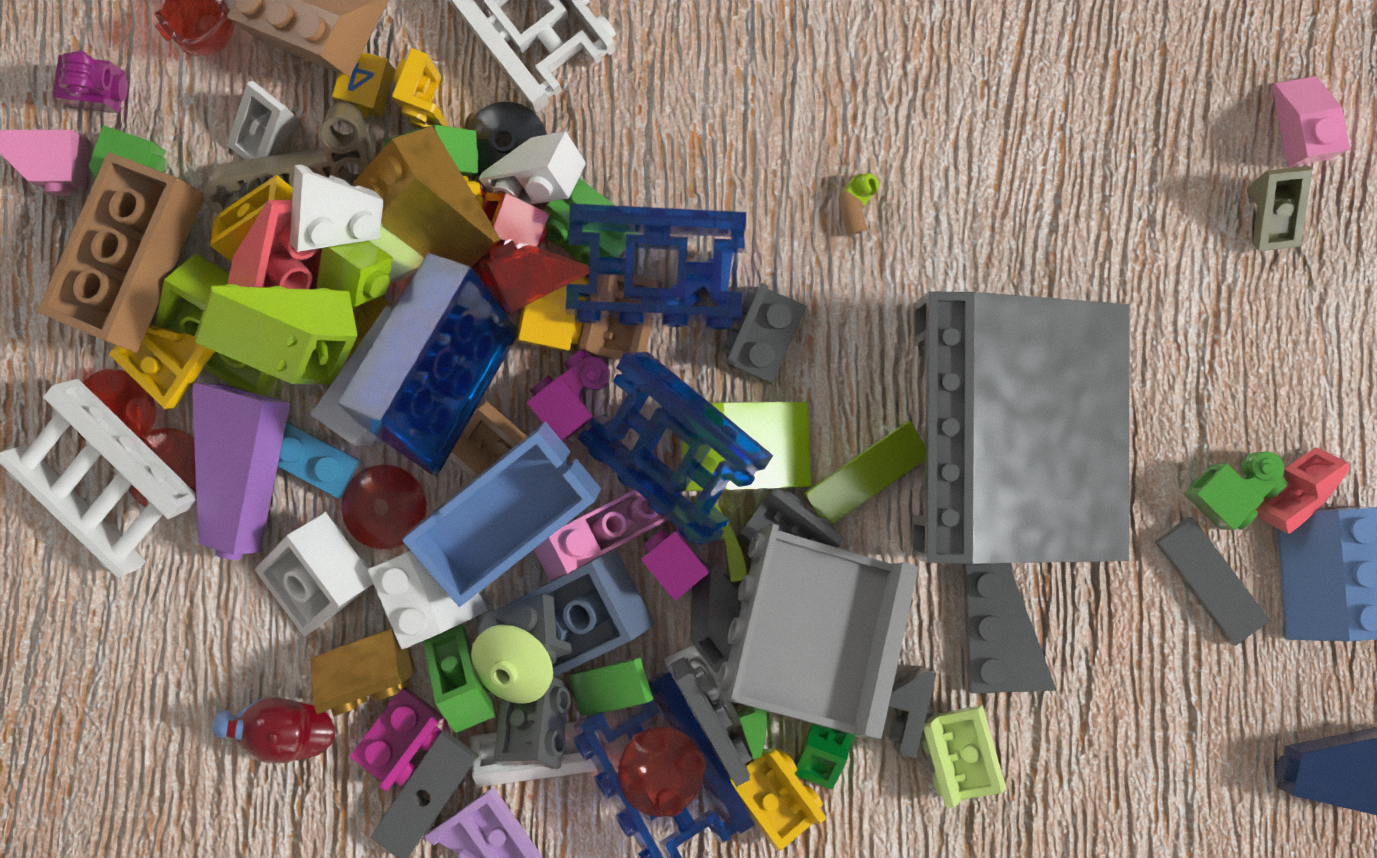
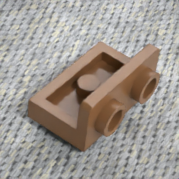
[579,266,663,365]
[444,402,526,479]

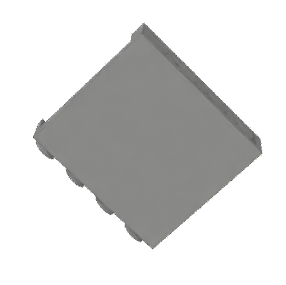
[717,524,919,739]

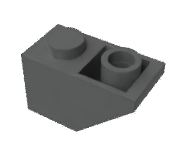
[690,565,742,674]

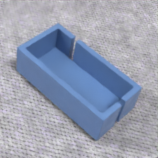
[402,421,601,608]

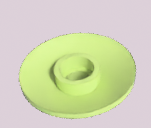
[471,625,553,703]

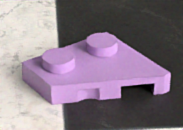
[424,787,543,858]

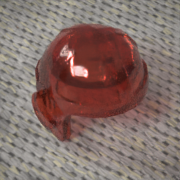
[154,0,235,56]

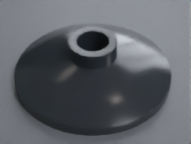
[466,101,547,176]

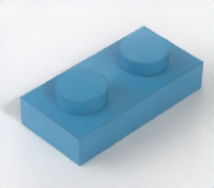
[278,421,361,498]

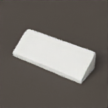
[470,719,603,787]

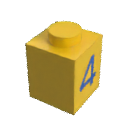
[332,52,395,120]

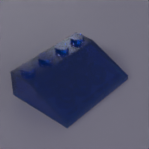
[337,253,517,477]

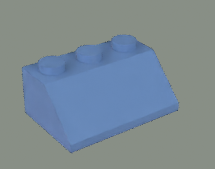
[1277,506,1377,641]

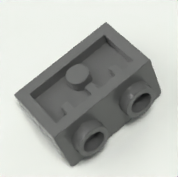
[722,283,807,384]
[493,677,570,769]

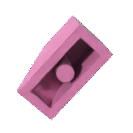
[1272,76,1350,167]
[0,130,88,196]

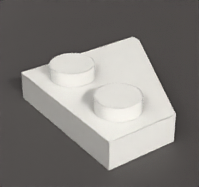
[290,165,383,252]

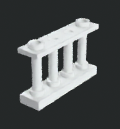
[0,379,197,579]

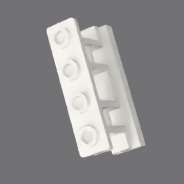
[448,0,616,113]

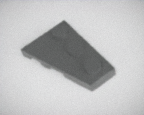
[963,563,1057,694]

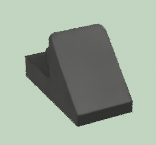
[888,666,936,758]

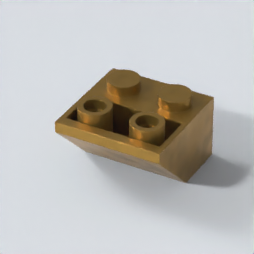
[310,628,417,717]

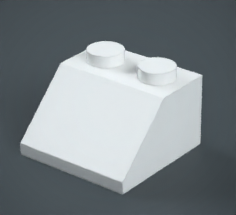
[254,512,373,637]
[368,551,489,650]

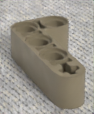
[203,102,374,214]

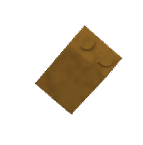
[353,126,501,281]

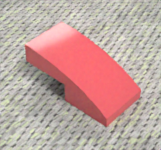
[1256,447,1349,534]

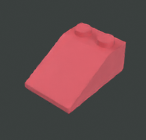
[228,200,322,290]

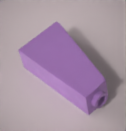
[192,383,290,560]

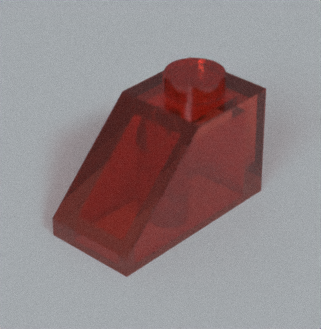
[482,239,591,312]

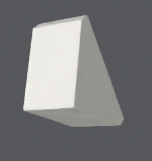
[227,81,302,160]

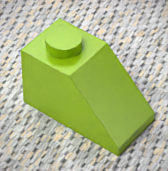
[317,240,393,308]

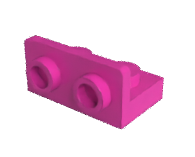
[350,687,444,792]

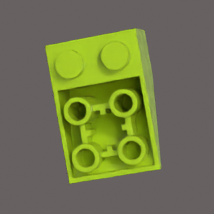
[195,284,357,384]

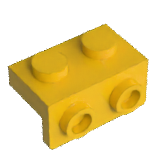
[392,48,449,129]
[725,748,827,851]

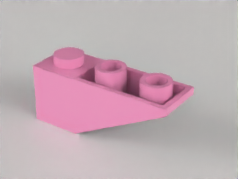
[533,480,672,581]

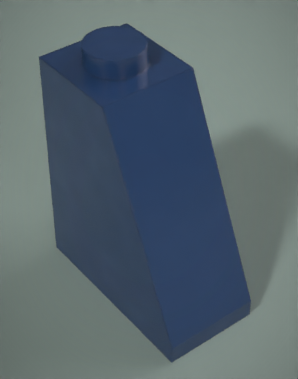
[1275,727,1377,815]

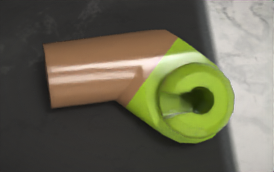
[839,173,879,236]

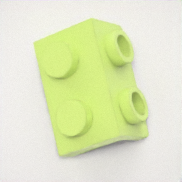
[921,705,1006,808]

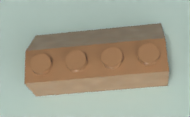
[37,152,204,353]

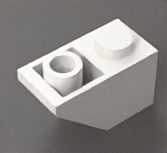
[479,131,586,204]

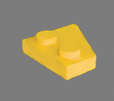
[109,324,215,409]

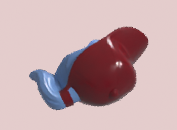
[212,698,335,763]

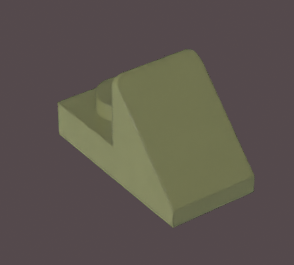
[1247,166,1313,251]

